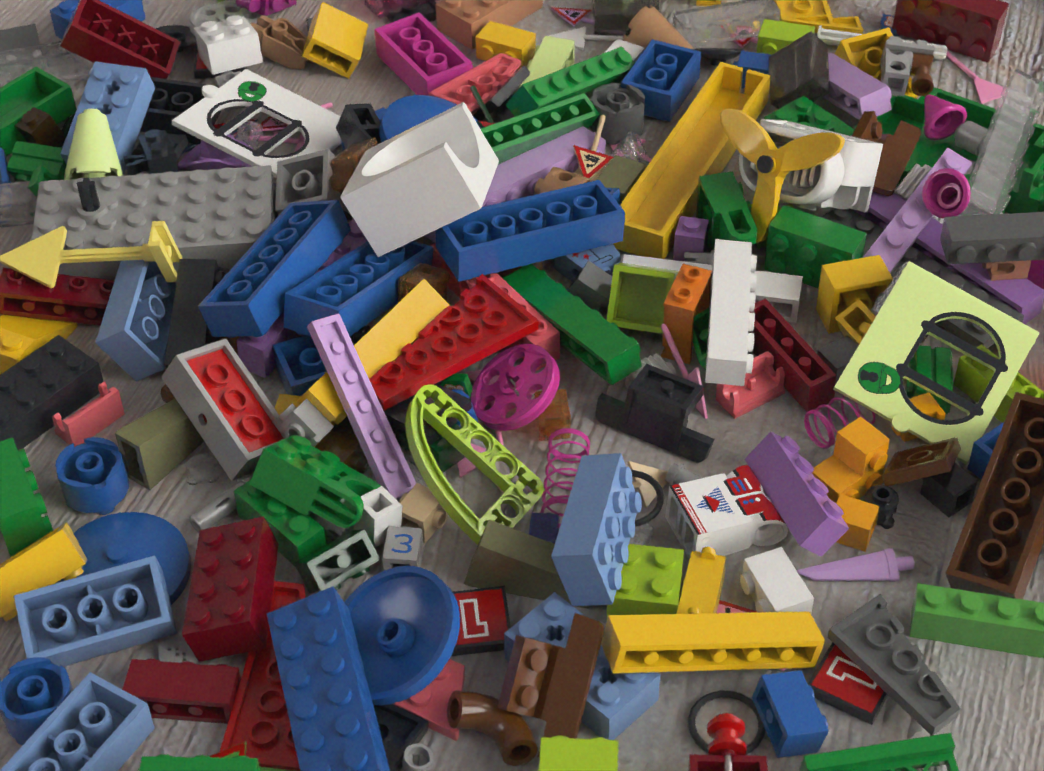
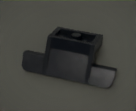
[595,363,715,463]

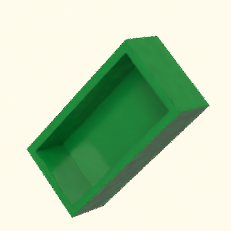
[0,66,77,156]

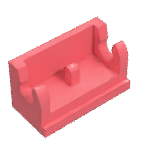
[716,351,785,419]
[52,381,125,447]

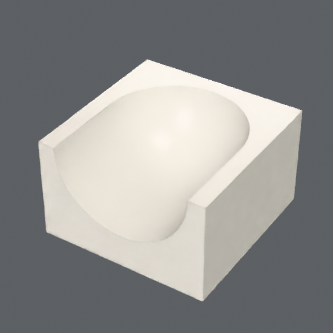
[340,102,499,257]

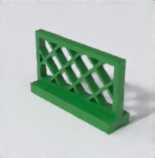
[799,733,959,771]

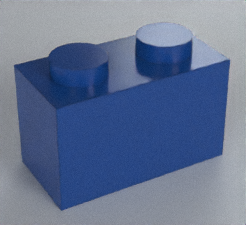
[752,670,829,758]

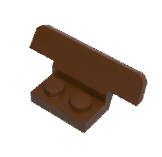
[852,111,921,196]
[497,613,604,758]

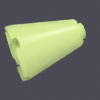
[64,109,123,180]

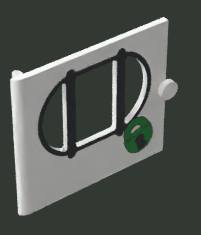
[172,69,342,179]

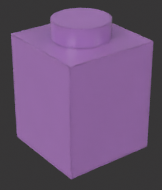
[673,216,709,262]

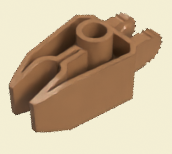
[251,15,313,69]

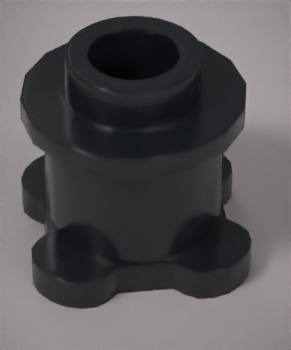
[865,485,899,529]

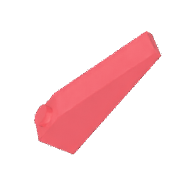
[429,53,521,116]

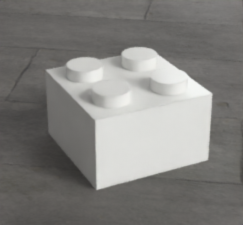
[194,15,263,75]

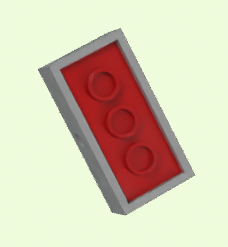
[161,339,286,481]

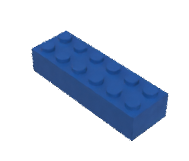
[435,180,625,282]
[198,200,351,338]
[284,241,434,336]
[267,586,390,771]

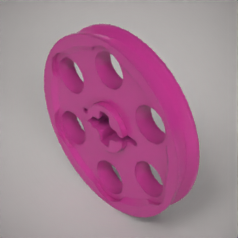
[471,344,560,431]

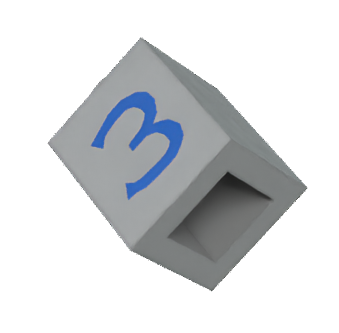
[382,526,424,571]

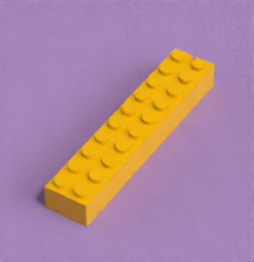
[613,62,771,259]

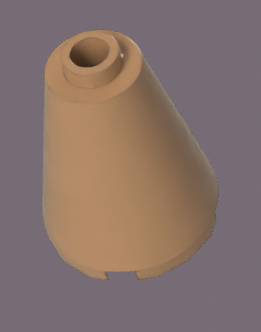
[622,5,694,50]

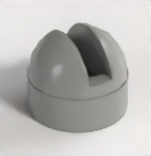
[402,744,434,771]

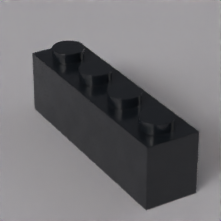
[164,259,225,369]

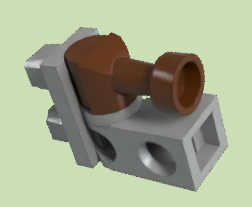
[880,36,934,97]

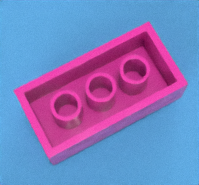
[374,13,473,96]

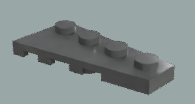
[827,594,961,736]

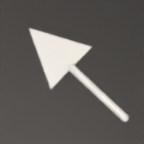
[549,26,628,51]

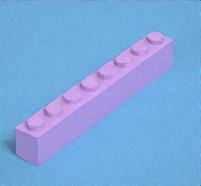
[424,126,606,243]

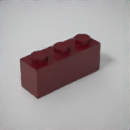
[122,658,241,724]

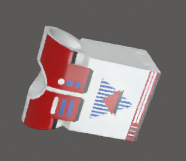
[665,465,788,559]

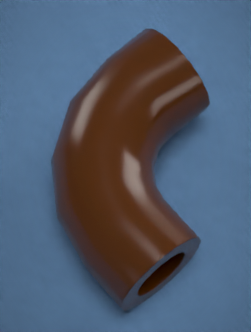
[447,691,538,766]

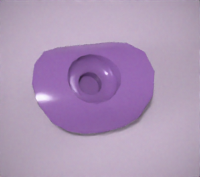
[178,134,254,171]

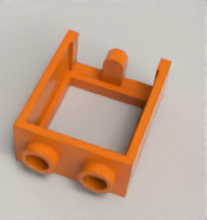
[661,264,712,364]

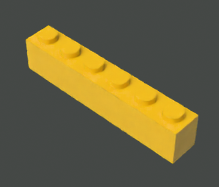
[296,279,450,425]
[601,611,825,673]

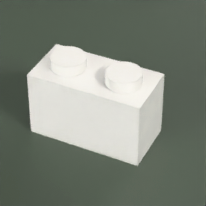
[740,547,814,614]

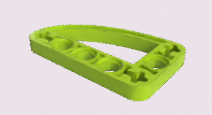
[405,384,544,545]

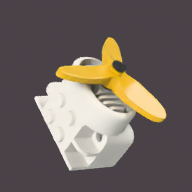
[720,108,883,243]

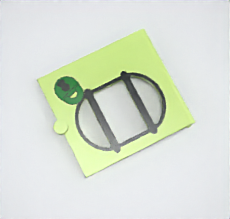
[833,261,1040,464]

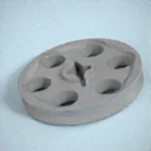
[190,2,262,36]

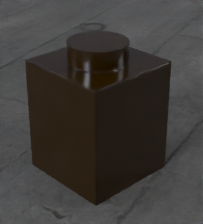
[15,107,66,147]

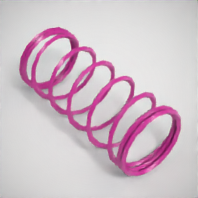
[804,395,876,449]
[540,428,590,529]

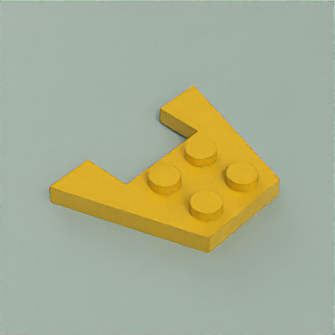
[773,0,863,34]

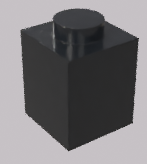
[920,462,978,518]

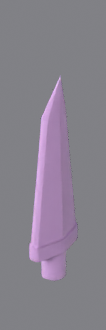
[797,548,914,582]

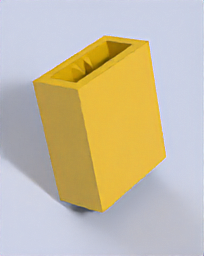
[302,2,369,79]

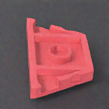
[393,659,465,741]

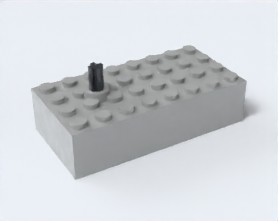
[31,165,277,280]

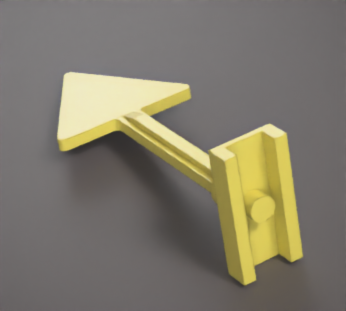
[0,221,182,289]

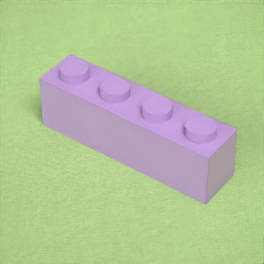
[804,53,892,120]

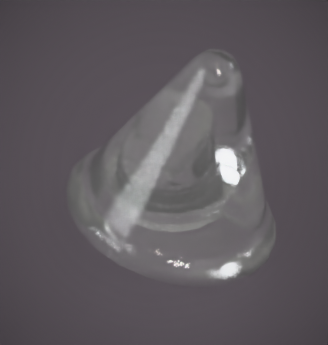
[603,131,649,168]

